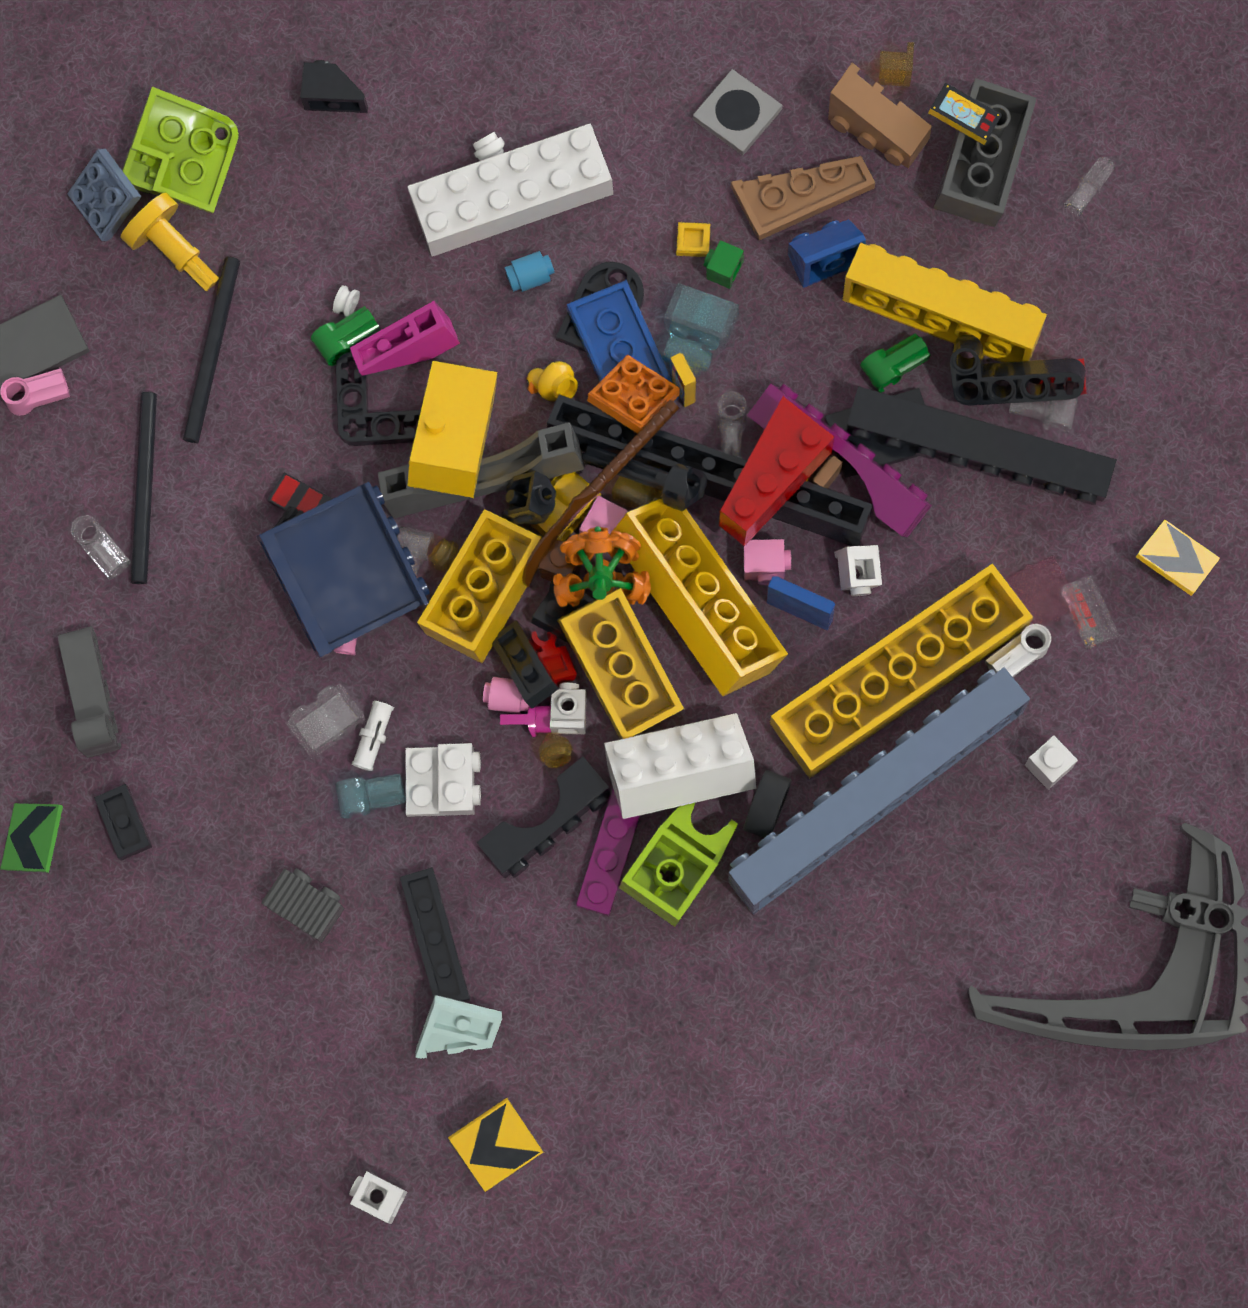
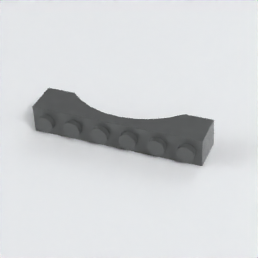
[378,422,584,519]

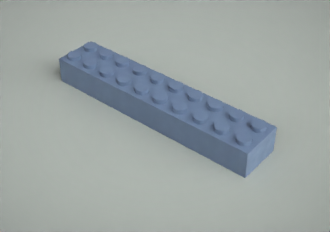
[728,667,1030,915]

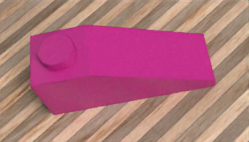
[350,301,460,376]

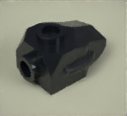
[502,471,556,525]

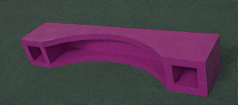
[747,383,932,537]

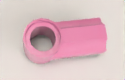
[0,368,70,416]

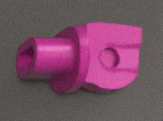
[500,706,551,737]

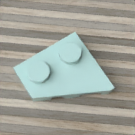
[416,995,502,1059]

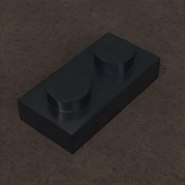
[94,784,152,861]

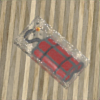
[1059,576,1120,650]

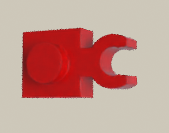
[530,631,577,685]

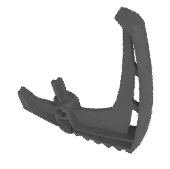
[967,823,1248,1051]

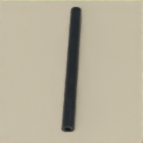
[183,257,240,444]
[131,392,157,584]

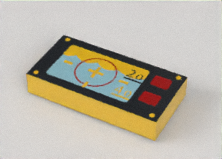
[928,82,1002,145]
[670,353,696,407]

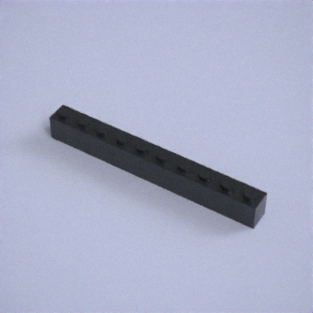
[547,395,873,546]

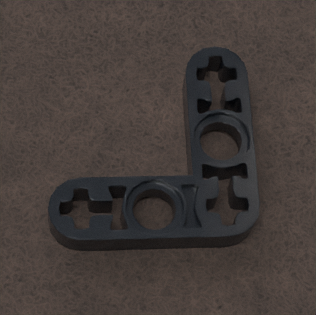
[336,352,421,446]

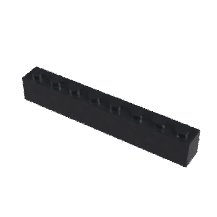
[846,386,1117,505]

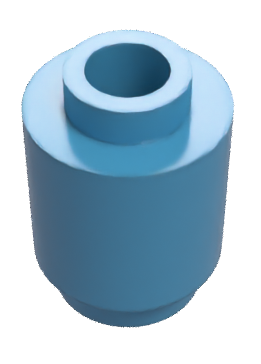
[504,251,555,292]

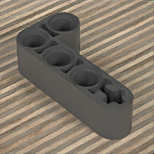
[58,626,121,758]

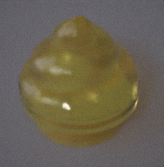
[429,538,460,572]
[538,733,572,768]

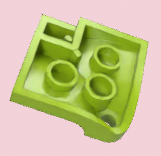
[122,87,238,214]

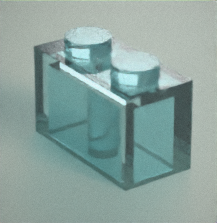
[664,283,739,350]

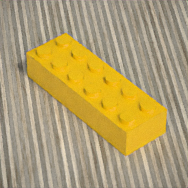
[843,243,1047,363]
[613,498,788,696]

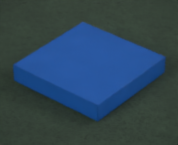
[767,576,835,631]

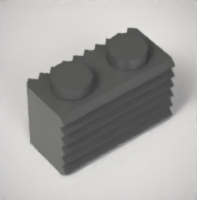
[261,868,345,943]

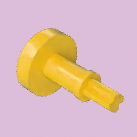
[120,192,220,292]

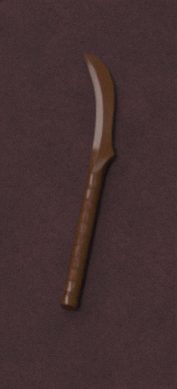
[522,400,680,587]

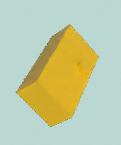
[407,361,498,498]
[417,509,542,663]
[557,588,684,739]

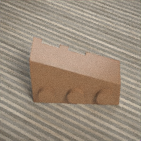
[828,63,932,169]

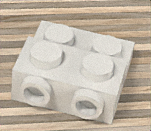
[406,743,481,817]

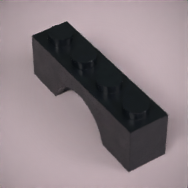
[477,757,610,878]

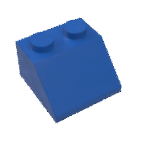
[788,219,866,288]

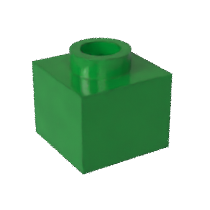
[703,240,744,289]

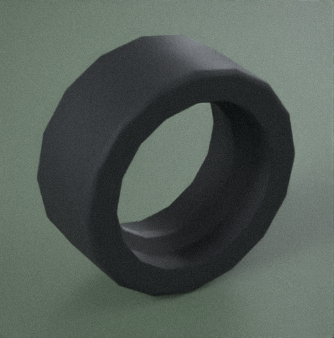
[744,770,791,838]

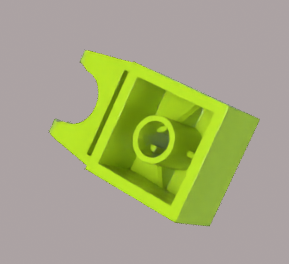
[619,803,738,927]

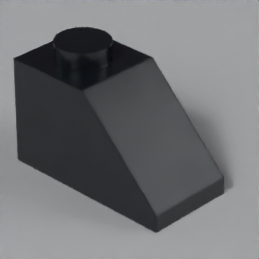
[300,60,368,113]

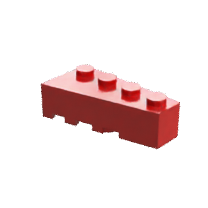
[719,396,835,546]

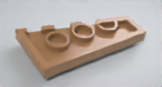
[731,156,875,241]

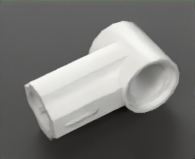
[985,624,1051,677]

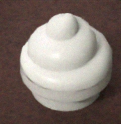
[472,132,504,161]

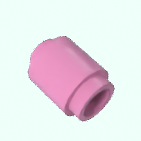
[483,676,530,714]

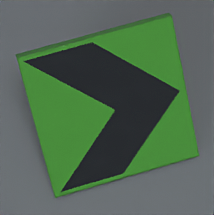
[0,803,63,873]

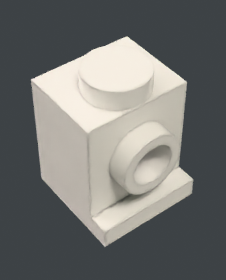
[834,545,882,596]
[550,683,587,734]
[349,1171,407,1224]

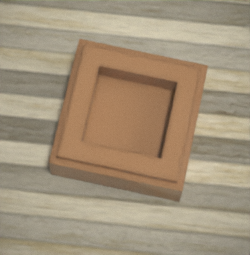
[812,456,842,489]

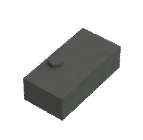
[933,78,1037,227]

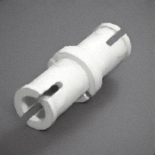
[351,701,394,771]

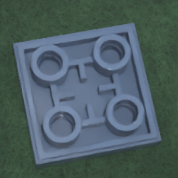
[67,149,141,241]

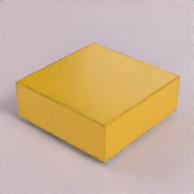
[676,222,710,257]

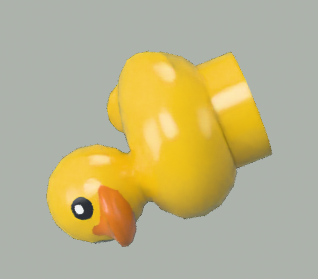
[527,361,578,401]

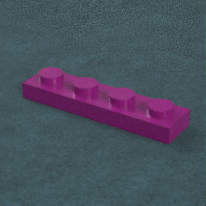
[576,789,641,916]

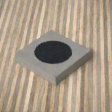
[693,69,783,156]

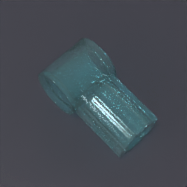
[335,773,406,819]

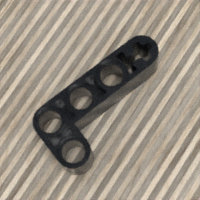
[950,334,1086,406]

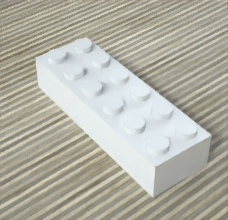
[408,123,613,257]

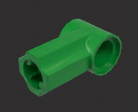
[311,306,380,366]
[860,333,931,393]

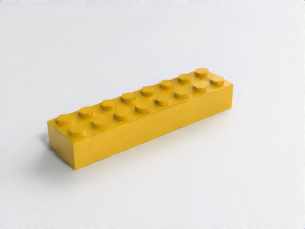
[770,563,1033,779]

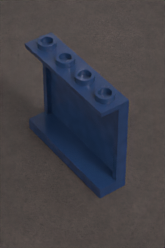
[256,482,430,657]

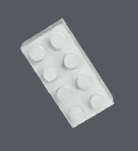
[604,713,757,819]

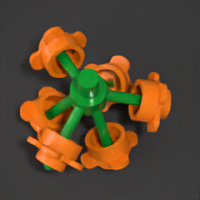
[553,526,651,607]

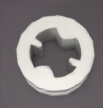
[333,285,360,317]

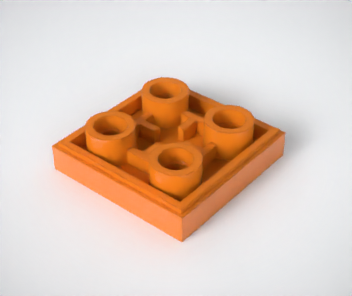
[587,354,681,434]

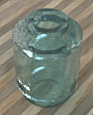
[662,335,713,376]

